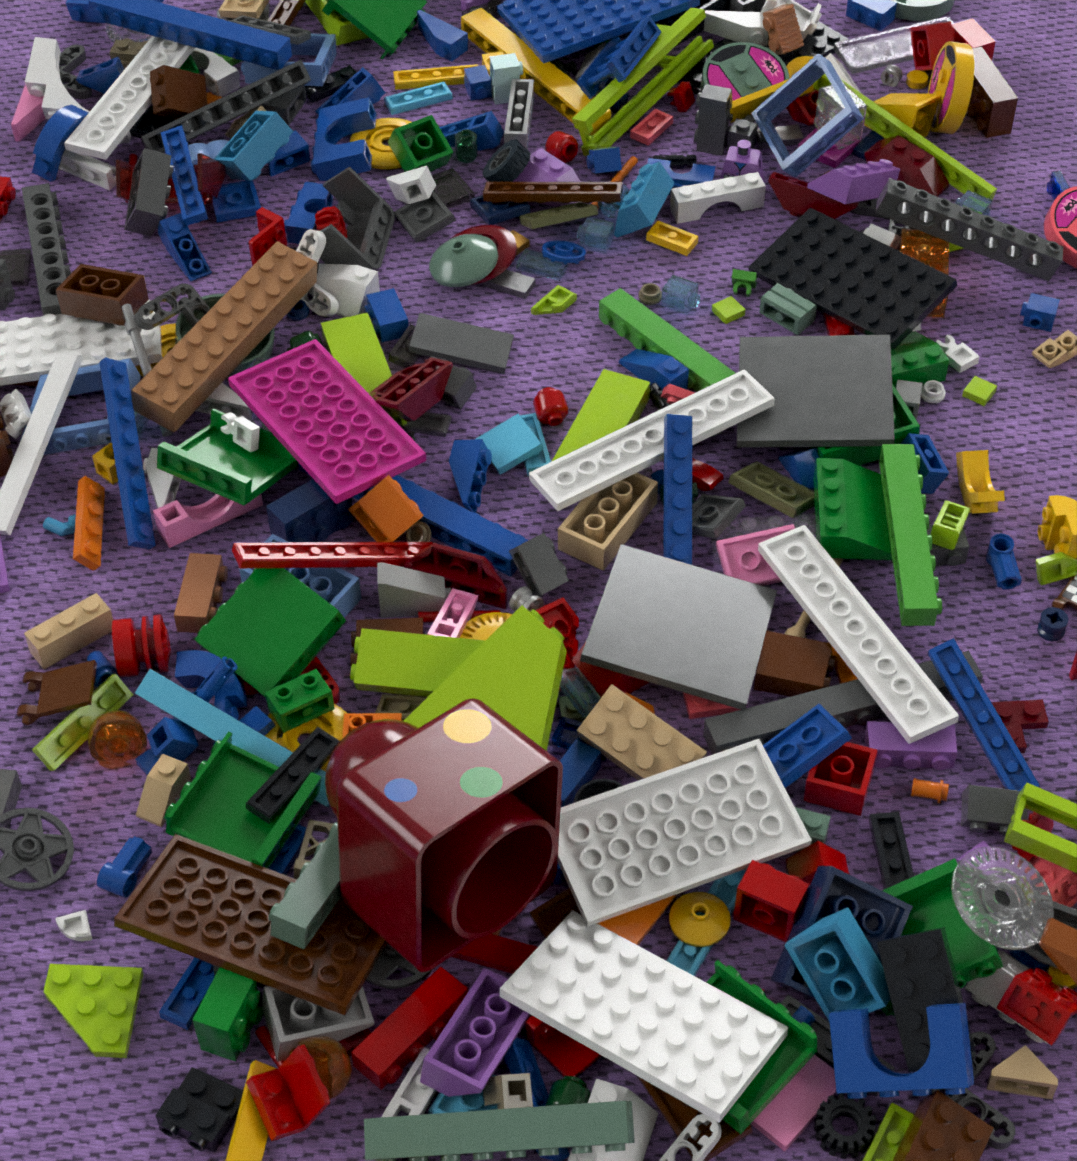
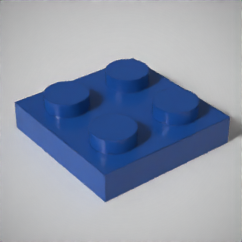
[208,180,261,223]

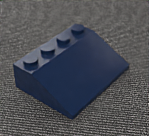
[770,866,913,1002]

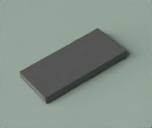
[409,313,514,374]

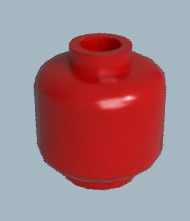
[545,131,578,163]
[533,387,569,426]

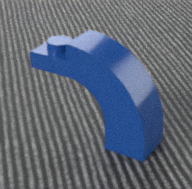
[32,104,89,182]
[175,650,247,720]

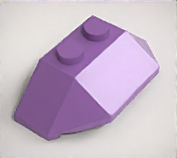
[512,148,580,207]

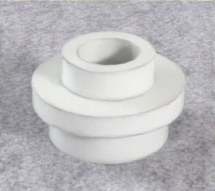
[921,380,946,403]

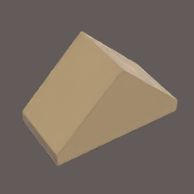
[987,1045,1058,1099]

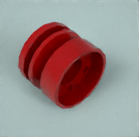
[112,614,171,678]

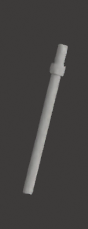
[121,304,172,437]

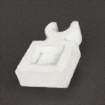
[936,335,980,373]
[221,412,260,452]

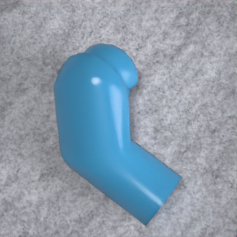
[43,514,76,536]

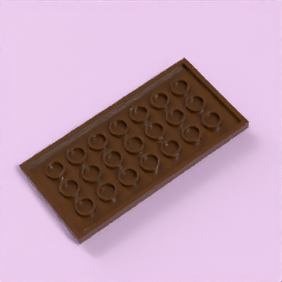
[114,834,387,1016]

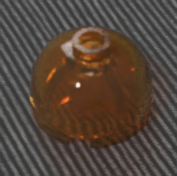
[88,710,147,769]
[289,1036,352,1100]

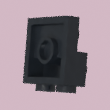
[155,1067,243,1153]

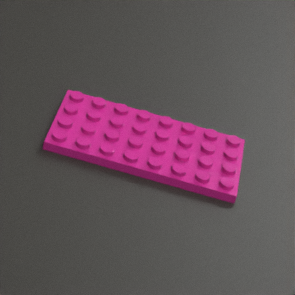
[228,339,426,504]

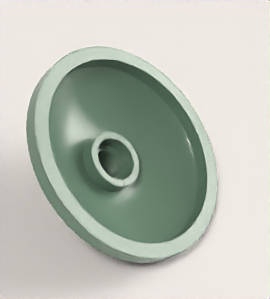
[429,234,498,287]

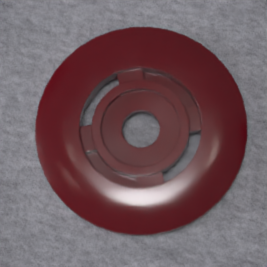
[450,225,517,285]

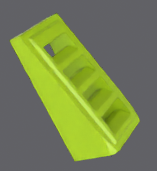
[930,500,970,550]

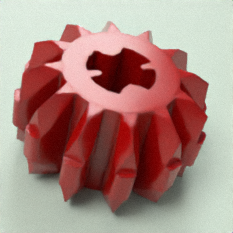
[315,206,348,238]

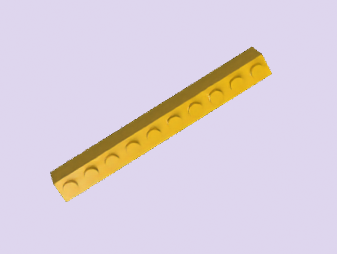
[461,8,611,135]

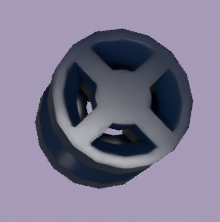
[1037,607,1069,642]

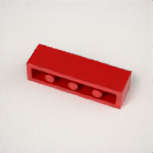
[351,966,469,1090]

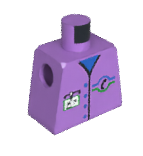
[720,140,764,181]

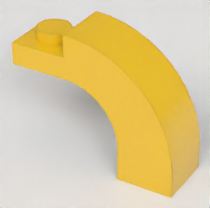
[956,450,1005,514]

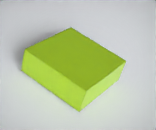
[712,296,746,324]
[962,376,997,406]

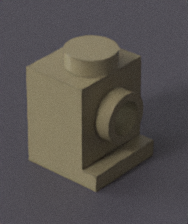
[483,1073,533,1109]

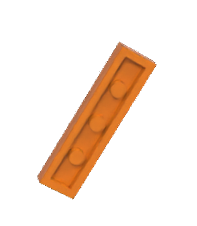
[73,476,105,571]

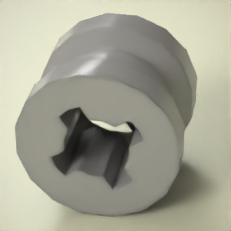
[509,586,544,611]

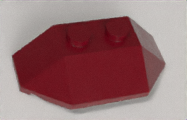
[865,135,950,197]
[768,171,860,219]
[370,357,453,421]
[404,543,508,610]

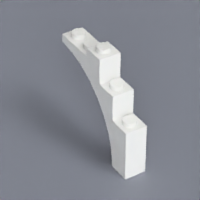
[25,37,131,144]

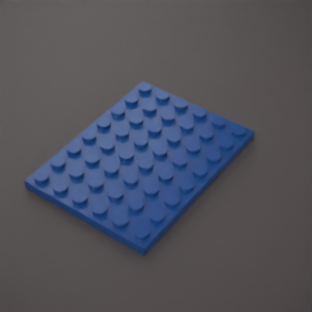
[497,0,700,64]

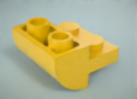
[1037,495,1077,559]

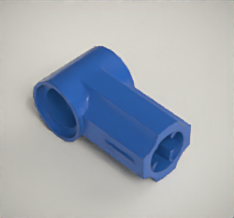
[986,533,1022,590]
[97,836,152,898]

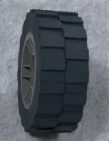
[482,139,531,182]

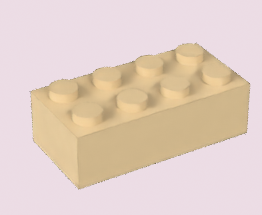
[558,473,658,571]
[577,684,707,780]

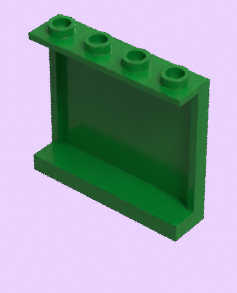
[322,0,427,59]
[157,408,298,506]
[194,568,346,700]
[164,731,322,869]
[880,858,1004,1016]
[706,960,818,1135]

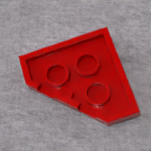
[535,597,579,692]

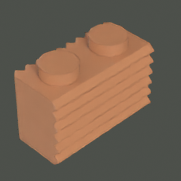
[763,4,804,55]

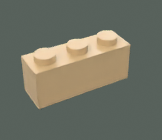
[24,593,113,669]

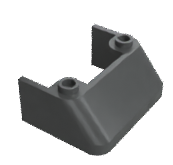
[313,167,395,270]

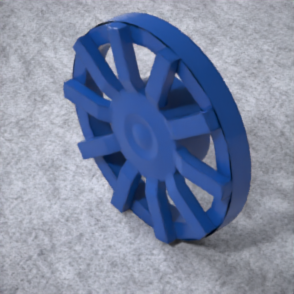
[542,240,586,265]

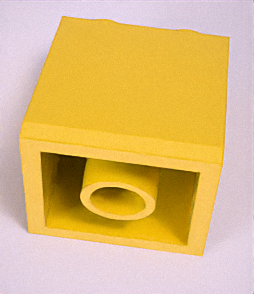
[861,93,941,137]

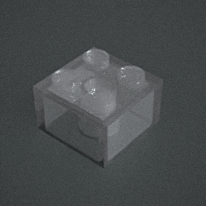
[814,83,867,150]

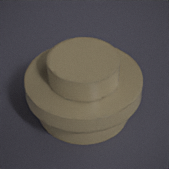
[638,283,662,305]
[406,521,432,542]

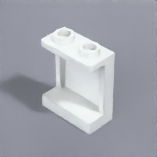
[760,0,822,40]

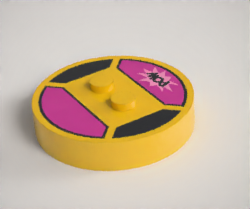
[928,41,974,134]

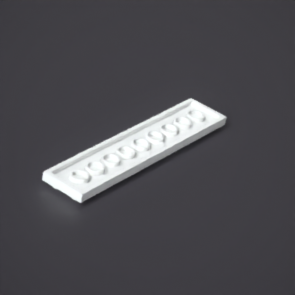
[64,36,195,160]
[529,369,775,511]
[758,525,959,744]

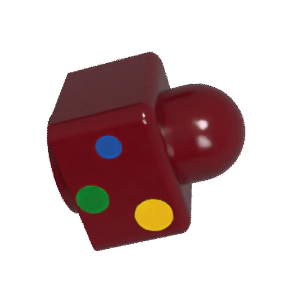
[325,698,563,972]

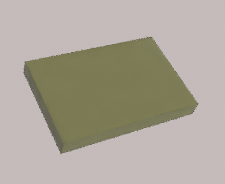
[519,202,598,229]
[728,461,815,518]

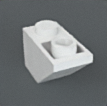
[386,166,436,204]

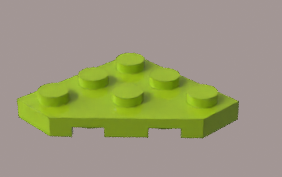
[43,964,144,1058]

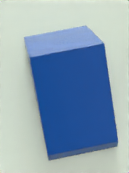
[778,448,819,490]

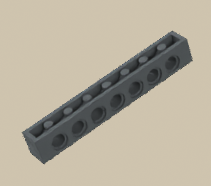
[140,60,311,153]
[875,178,1064,281]
[22,183,71,316]

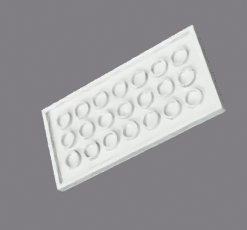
[0,300,163,386]
[558,739,812,927]
[500,910,788,1123]

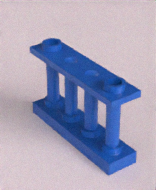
[576,15,661,99]

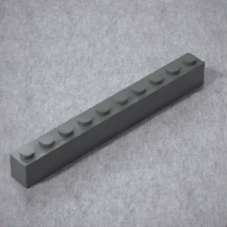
[703,650,983,755]

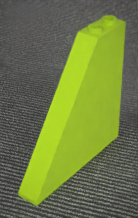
[404,605,567,751]

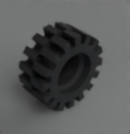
[814,1093,876,1159]

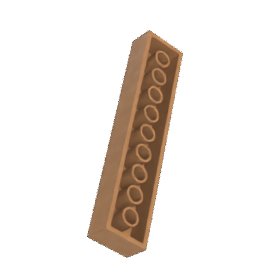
[131,241,317,433]

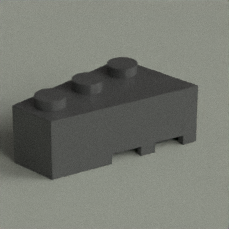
[694,84,733,156]

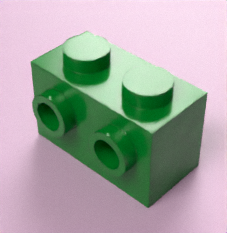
[265,669,335,733]

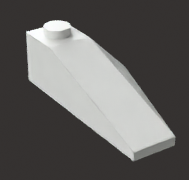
[308,264,380,317]

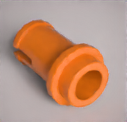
[911,778,949,803]

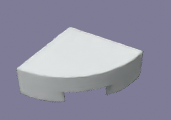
[55,910,93,941]

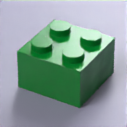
[388,115,454,172]
[192,967,263,1062]

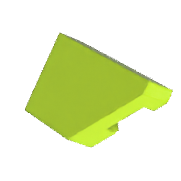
[531,285,577,315]
[1036,552,1077,586]

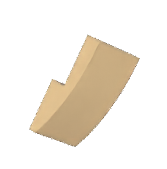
[1032,330,1077,368]

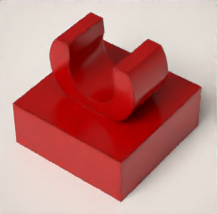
[667,82,695,112]

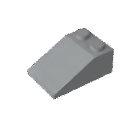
[262,986,374,1062]

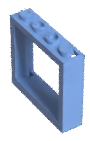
[241,33,336,86]
[751,53,864,177]
[20,358,141,455]

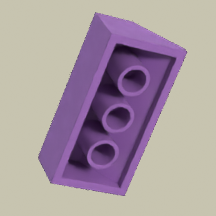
[807,159,900,204]
[420,968,530,1097]

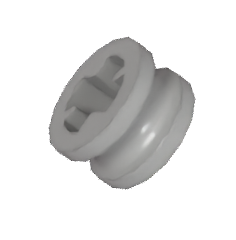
[880,65,903,87]

